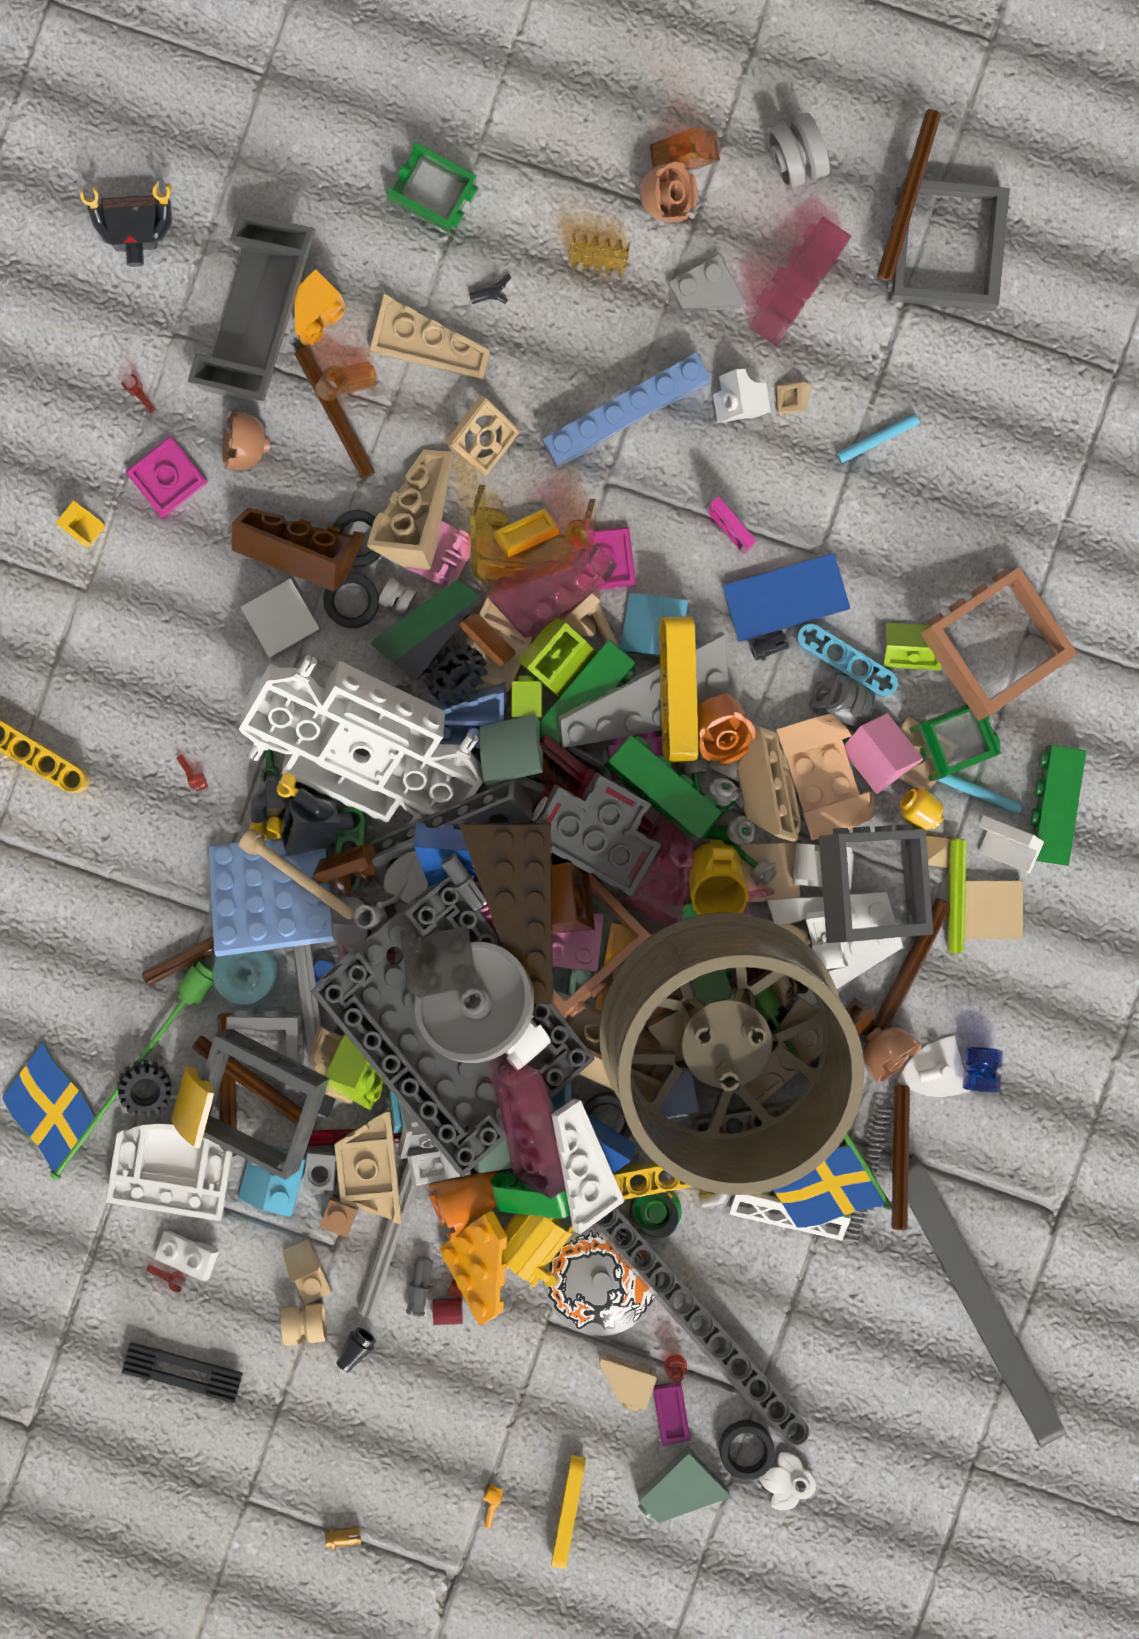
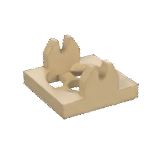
[445,395,521,477]

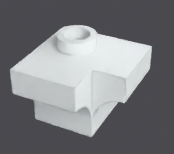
[713,369,771,423]

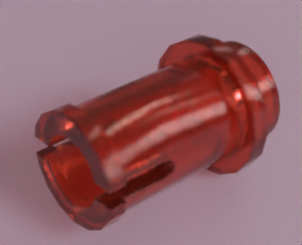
[664,1354,687,1382]

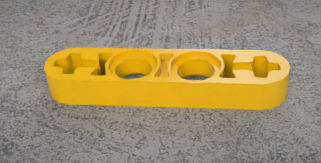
[551,1454,586,1569]

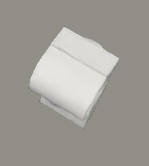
[806,911,847,969]
[407,1151,471,1187]
[154,1231,219,1281]

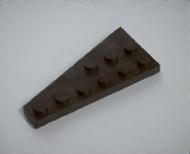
[459,822,554,1004]

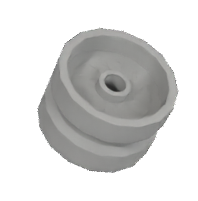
[767,112,830,190]

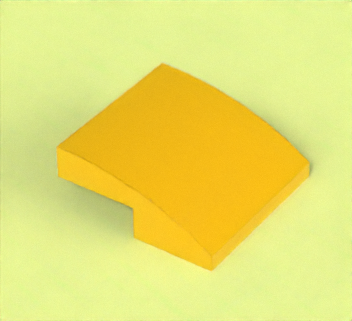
[171,1066,214,1148]

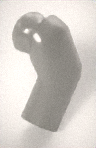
[699,1192,733,1209]

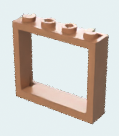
[920,567,1078,721]
[552,873,651,1020]

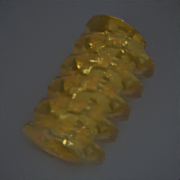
[569,232,630,278]

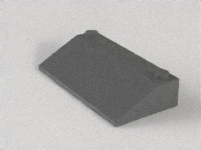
[187,212,316,401]

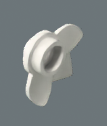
[759,1452,817,1510]

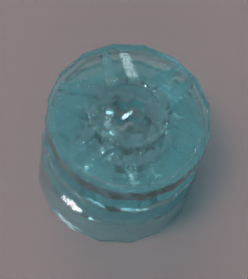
[212,949,280,1005]

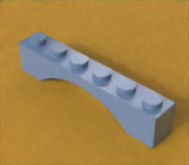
[543,352,711,469]

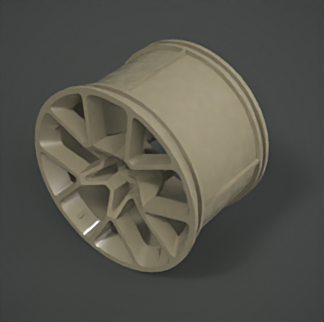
[599,912,864,1195]

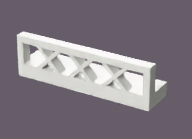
[729,1190,851,1240]

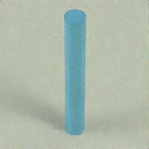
[837,413,920,463]
[937,774,1023,814]

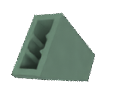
[638,1445,730,1523]

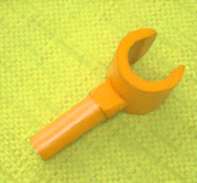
[483,1484,503,1528]

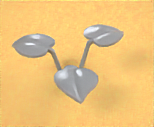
[332,851,429,964]

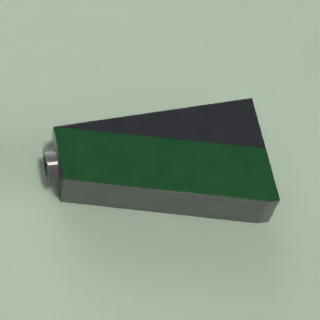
[370,578,483,680]

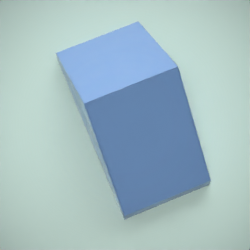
[661,1070,699,1117]

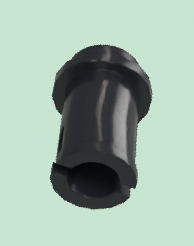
[750,631,789,661]

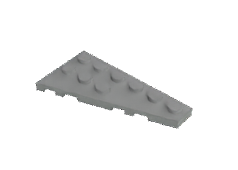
[558,632,729,748]

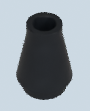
[336,1327,376,1372]

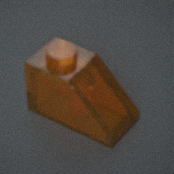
[650,127,720,170]

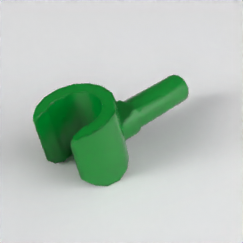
[261,749,280,782]

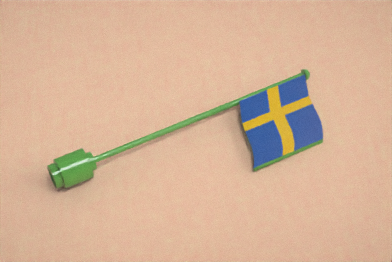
[2,960,218,1180]
[748,979,892,1228]

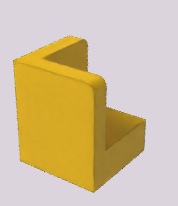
[56,500,106,548]

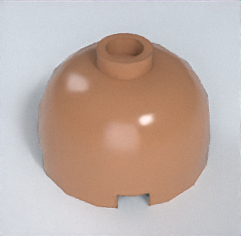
[640,162,698,223]
[222,410,270,470]
[863,1027,922,1083]

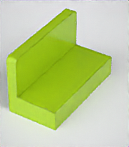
[882,623,944,670]

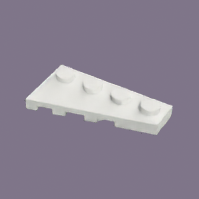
[551,1099,624,1234]

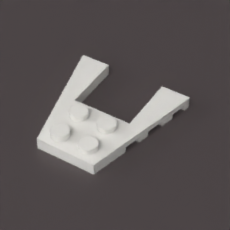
[766,891,903,1005]

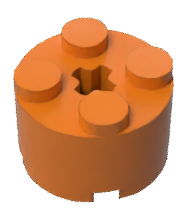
[697,693,755,764]

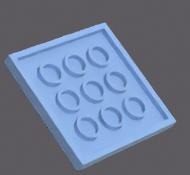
[209,838,334,957]

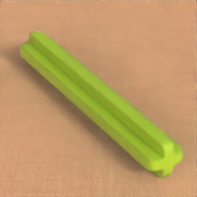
[947,838,967,953]

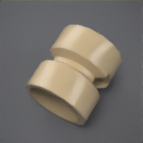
[281,1303,327,1346]

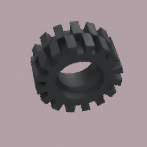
[117,1060,172,1117]

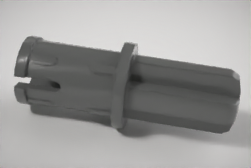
[440,853,487,910]
[406,1256,433,1317]

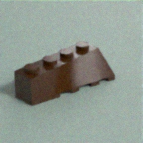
[232,507,364,592]

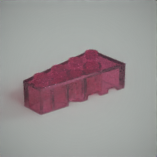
[748,216,852,347]
[487,543,617,639]
[620,814,696,926]
[494,1064,566,1199]

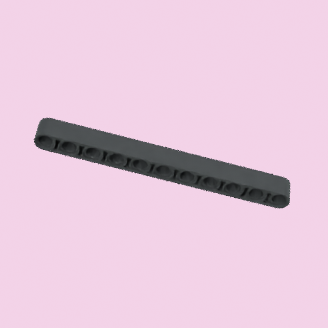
[890,1155,1067,1448]
[592,1208,809,1446]

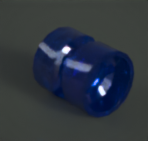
[962,1047,1003,1092]

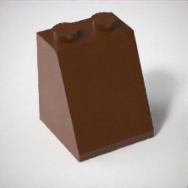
[552,862,595,934]

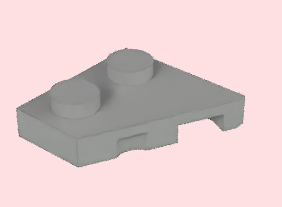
[668,254,746,310]

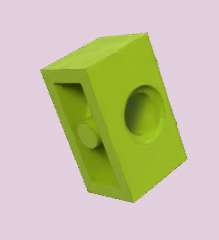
[512,676,542,719]

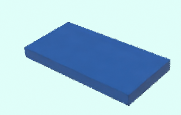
[722,553,851,642]

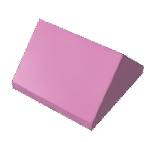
[844,713,923,795]

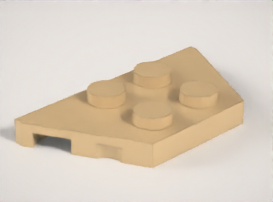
[466,590,533,692]
[334,1110,402,1224]

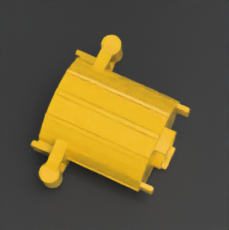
[686,840,749,915]
[502,1213,573,1288]

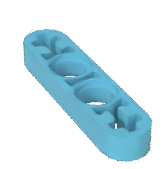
[797,624,898,697]

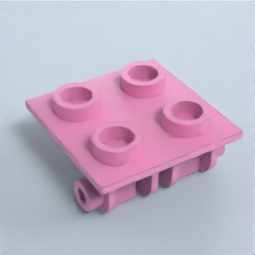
[405,521,478,588]
[553,913,604,972]

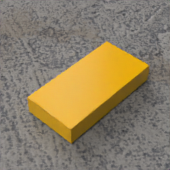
[494,508,559,558]

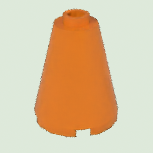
[427,1170,499,1239]

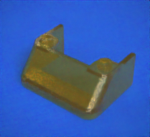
[470,484,596,594]

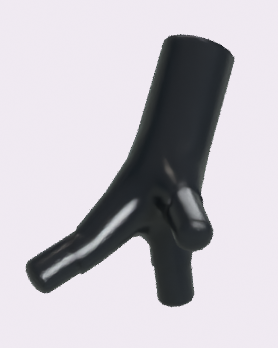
[469,274,511,304]

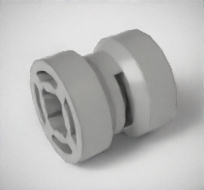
[378,577,417,616]

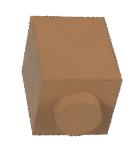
[320,1194,359,1238]

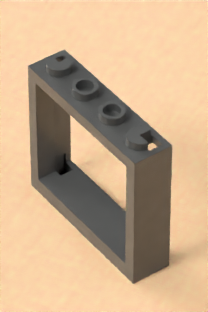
[886,178,1010,311]
[819,824,934,943]
[201,1029,330,1180]

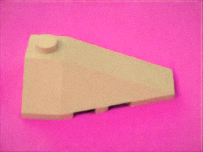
[367,449,452,570]

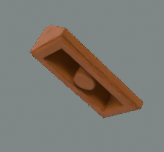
[460,612,516,668]

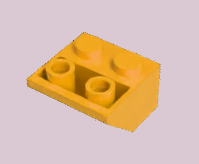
[295,269,346,347]

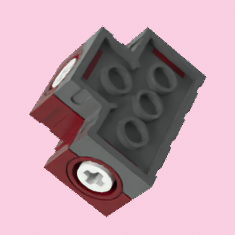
[529,768,661,897]

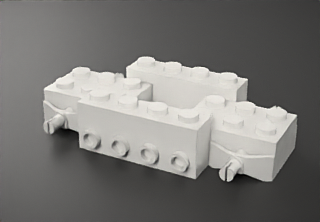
[239,655,483,824]

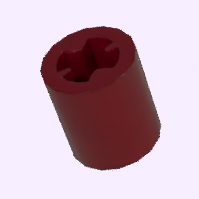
[433,1298,463,1325]

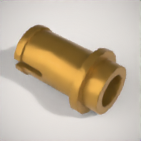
[325,1526,361,1551]

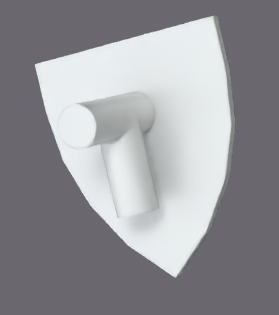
[897,1035,970,1097]

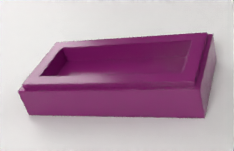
[653,1381,691,1445]

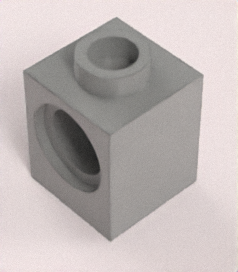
[303,1149,337,1195]

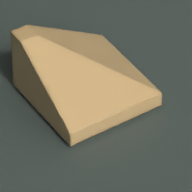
[777,381,811,414]
[926,836,950,868]

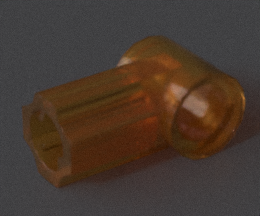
[315,361,377,401]

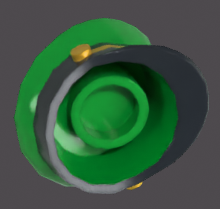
[630,1191,682,1238]

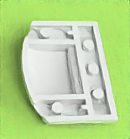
[106,1123,233,1221]

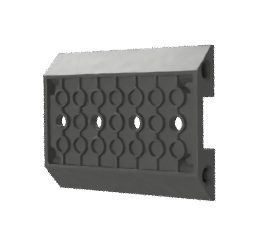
[311,875,595,1177]

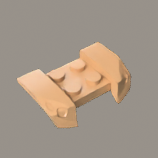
[777,714,875,841]

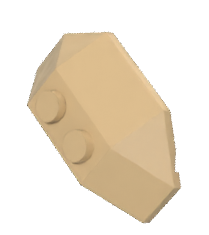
[738,727,801,842]

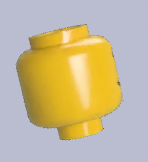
[900,788,943,830]

